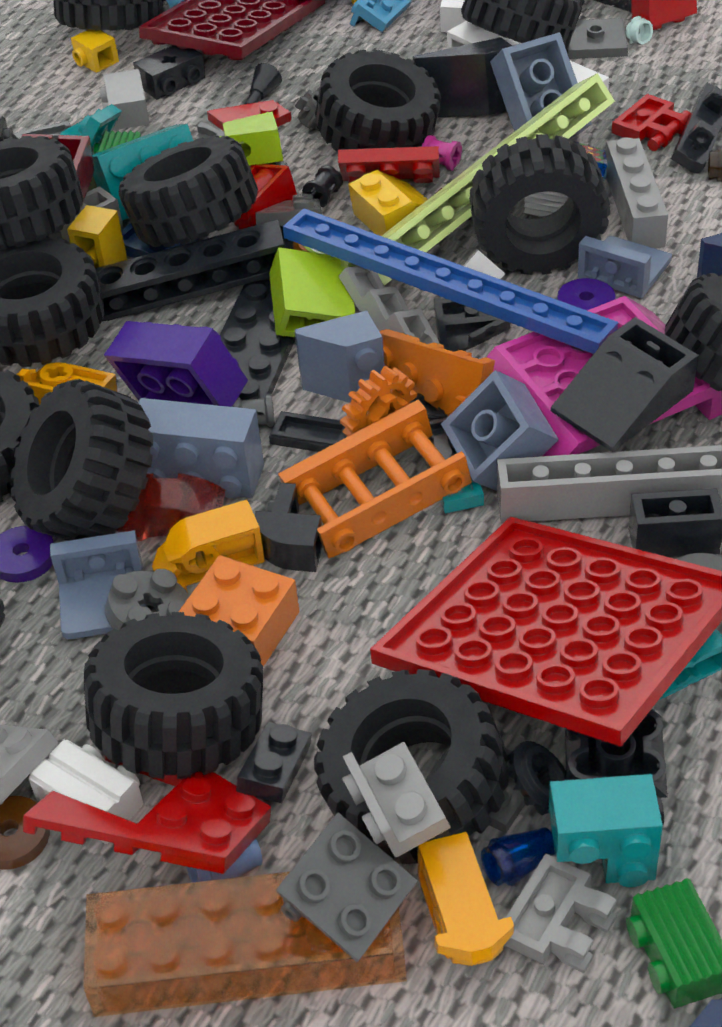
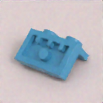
[349,0,412,32]

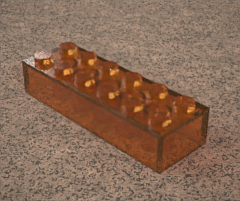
[84,871,407,1017]

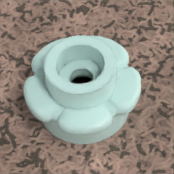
[625,16,653,45]

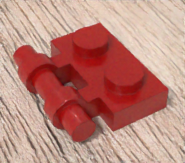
[612,94,690,151]

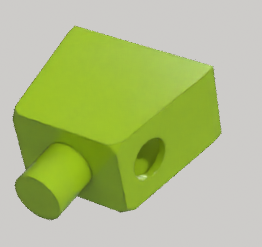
[219,112,283,166]

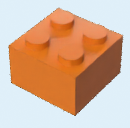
[179,555,300,667]

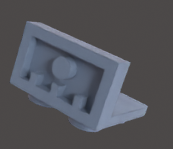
[578,236,672,298]

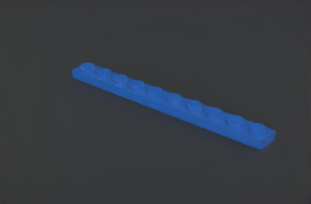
[283,208,619,354]

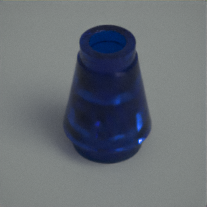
[481,827,556,886]

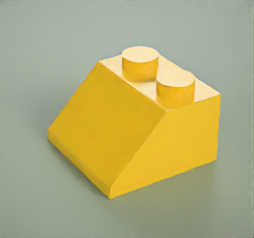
[348,170,428,236]

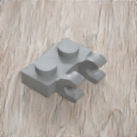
[504,854,617,974]

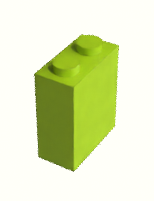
[269,247,355,337]

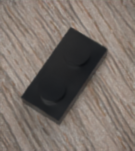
[236,722,312,804]

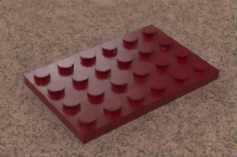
[139,0,325,60]

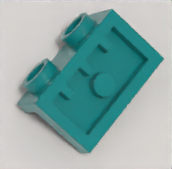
[60,104,122,151]

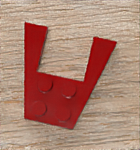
[23,756,272,874]

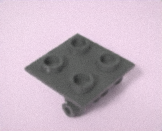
[275,813,418,962]

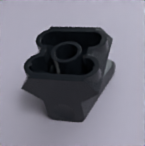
[565,708,668,825]

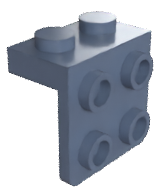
[50,530,147,639]

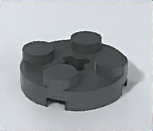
[104,569,189,630]

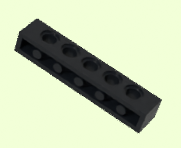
[95,220,286,322]

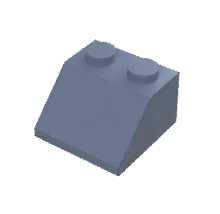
[295,310,384,402]

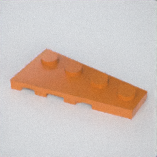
[379,329,495,416]

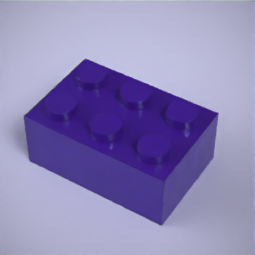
[104,321,248,407]

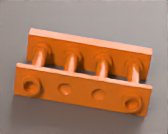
[278,399,472,558]

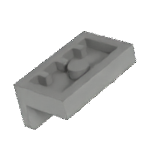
[342,742,451,858]

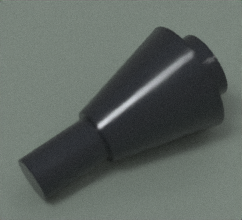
[244,63,282,104]

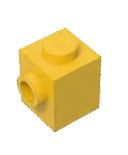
[71,29,119,73]

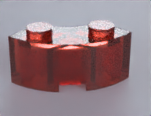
[116,473,226,541]

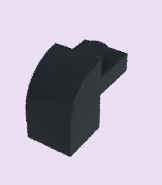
[255,483,323,572]

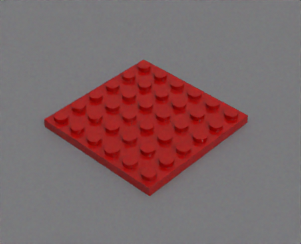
[370,516,722,747]

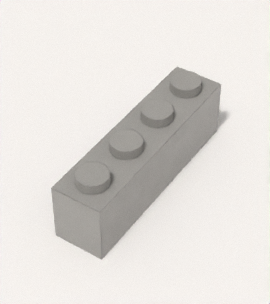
[605,137,668,248]

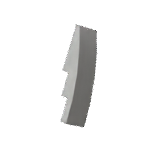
[339,266,440,344]

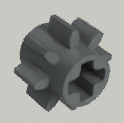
[295,89,319,129]

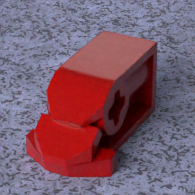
[234,164,297,230]

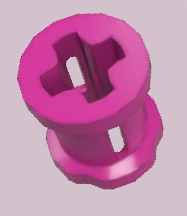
[422,135,462,171]

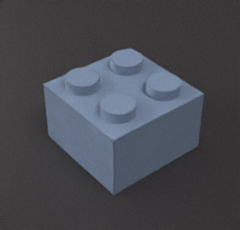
[441,370,559,491]

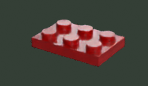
[338,146,440,183]

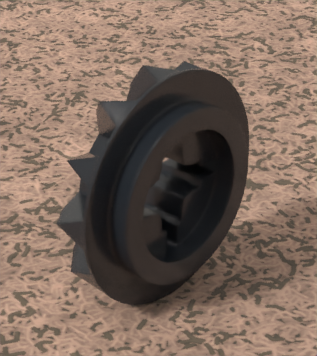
[507,741,566,816]

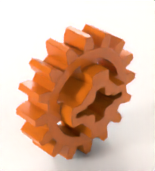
[340,366,417,437]

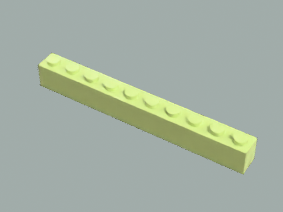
[348,73,615,286]

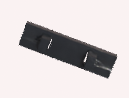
[670,82,722,174]

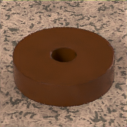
[0,796,50,870]

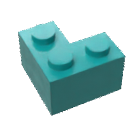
[549,774,663,887]

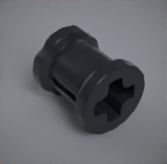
[302,165,343,207]

